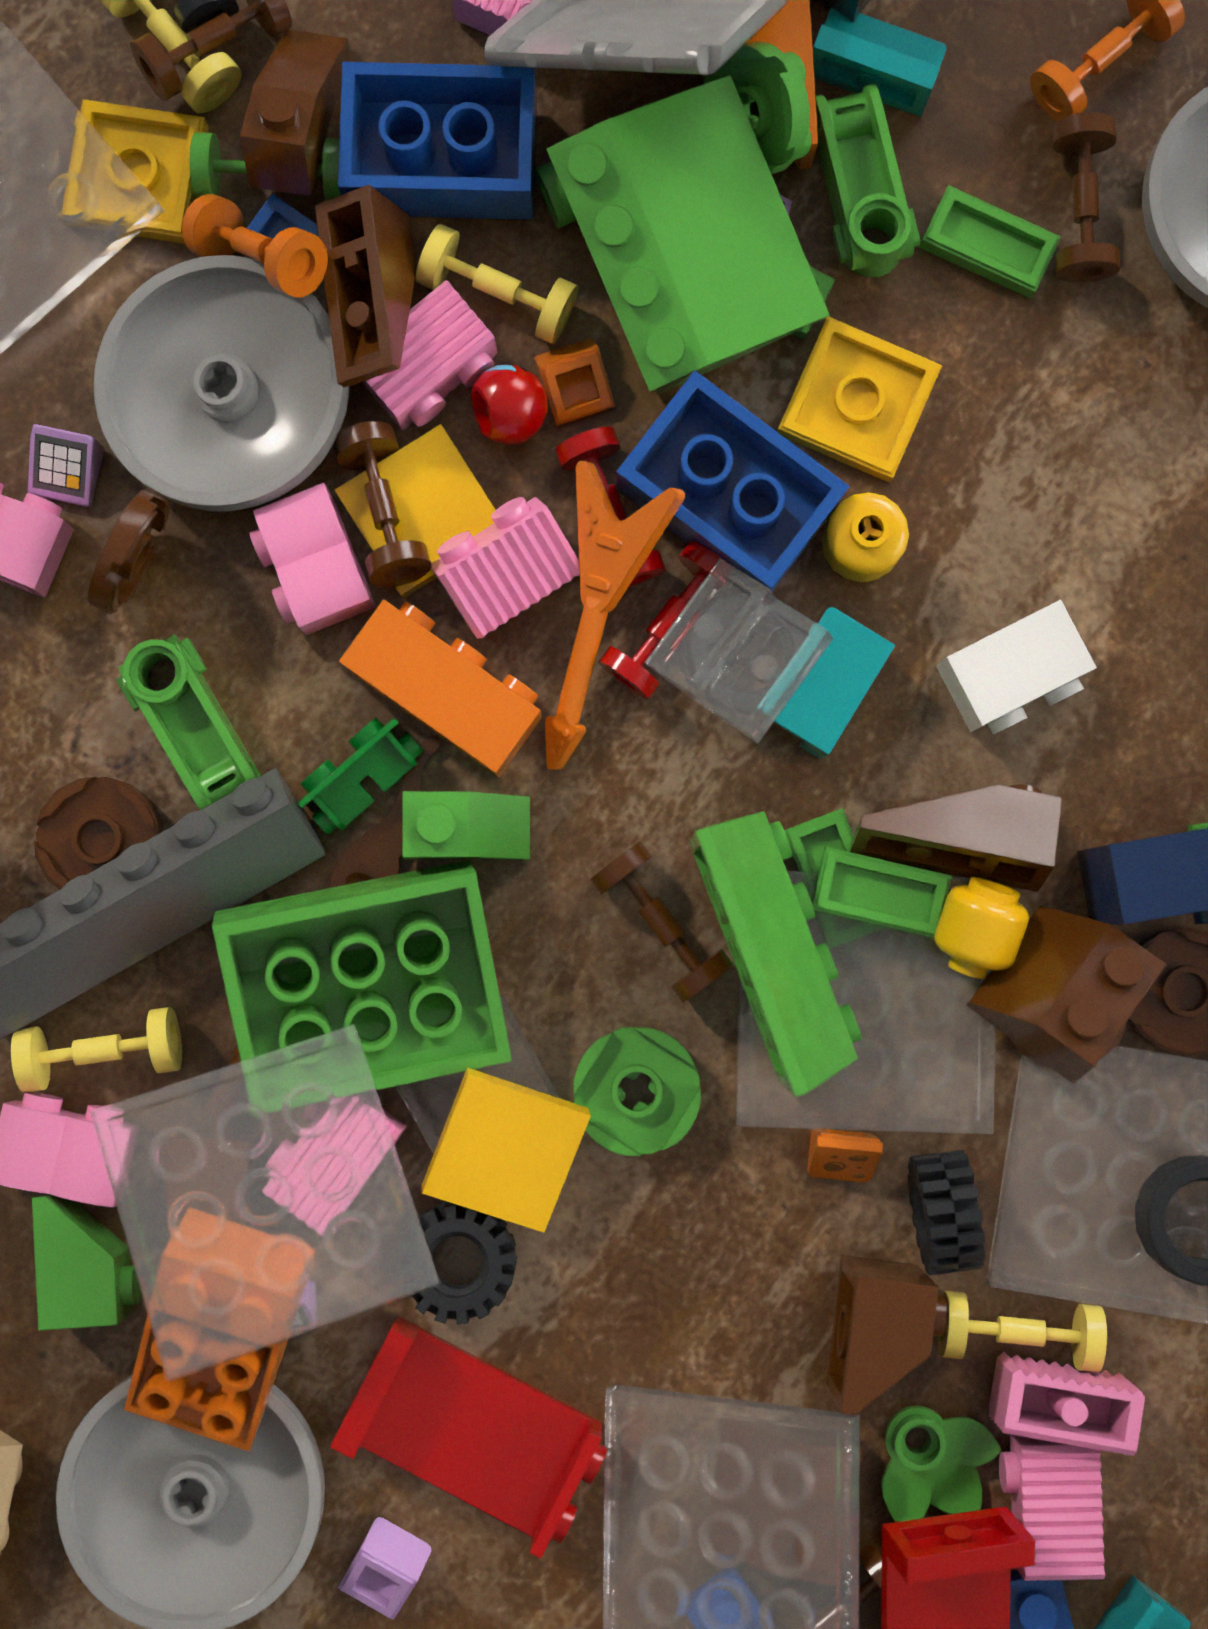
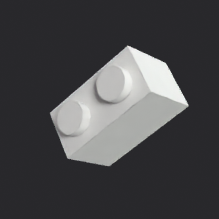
[936,600,1097,735]

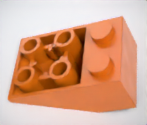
[124,1208,316,1452]

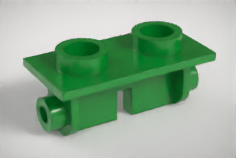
[297,717,424,835]

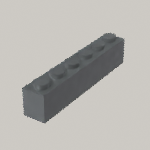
[0,768,326,1040]

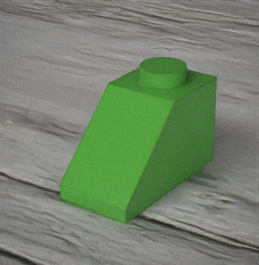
[403,791,530,860]
[32,1193,141,1331]

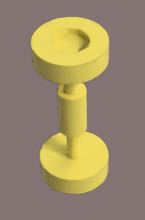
[100,0,242,113]
[416,223,578,344]
[11,1007,182,1093]
[937,1291,1107,1373]

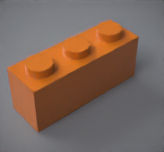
[338,599,543,778]

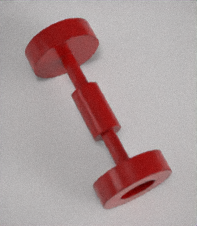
[555,426,666,589]
[598,541,740,700]

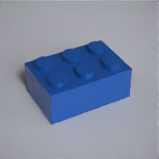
[338,62,537,220]
[616,370,850,597]

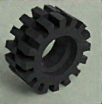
[908,1150,986,1276]
[397,1201,517,1325]

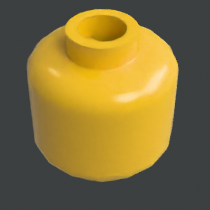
[821,492,909,582]
[934,877,1029,979]

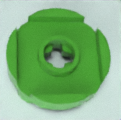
[703,41,812,174]
[573,1027,701,1156]

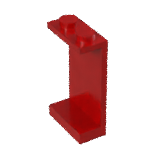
[330,1316,608,1559]
[881,1506,1035,1629]

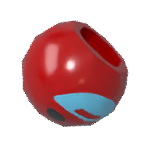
[471,365,548,445]

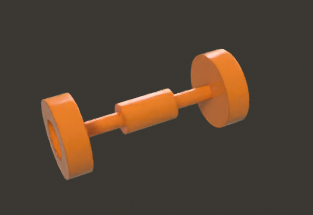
[1030,0,1185,122]
[182,194,328,298]

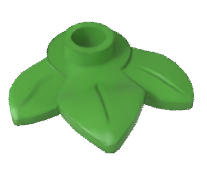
[881,1405,1001,1522]

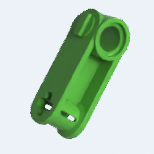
[815,83,921,277]
[115,634,261,810]

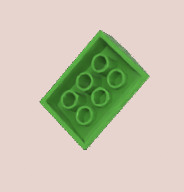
[547,75,830,395]
[689,811,862,1097]
[212,860,512,1117]

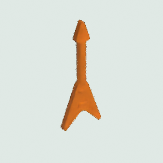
[545,461,685,770]

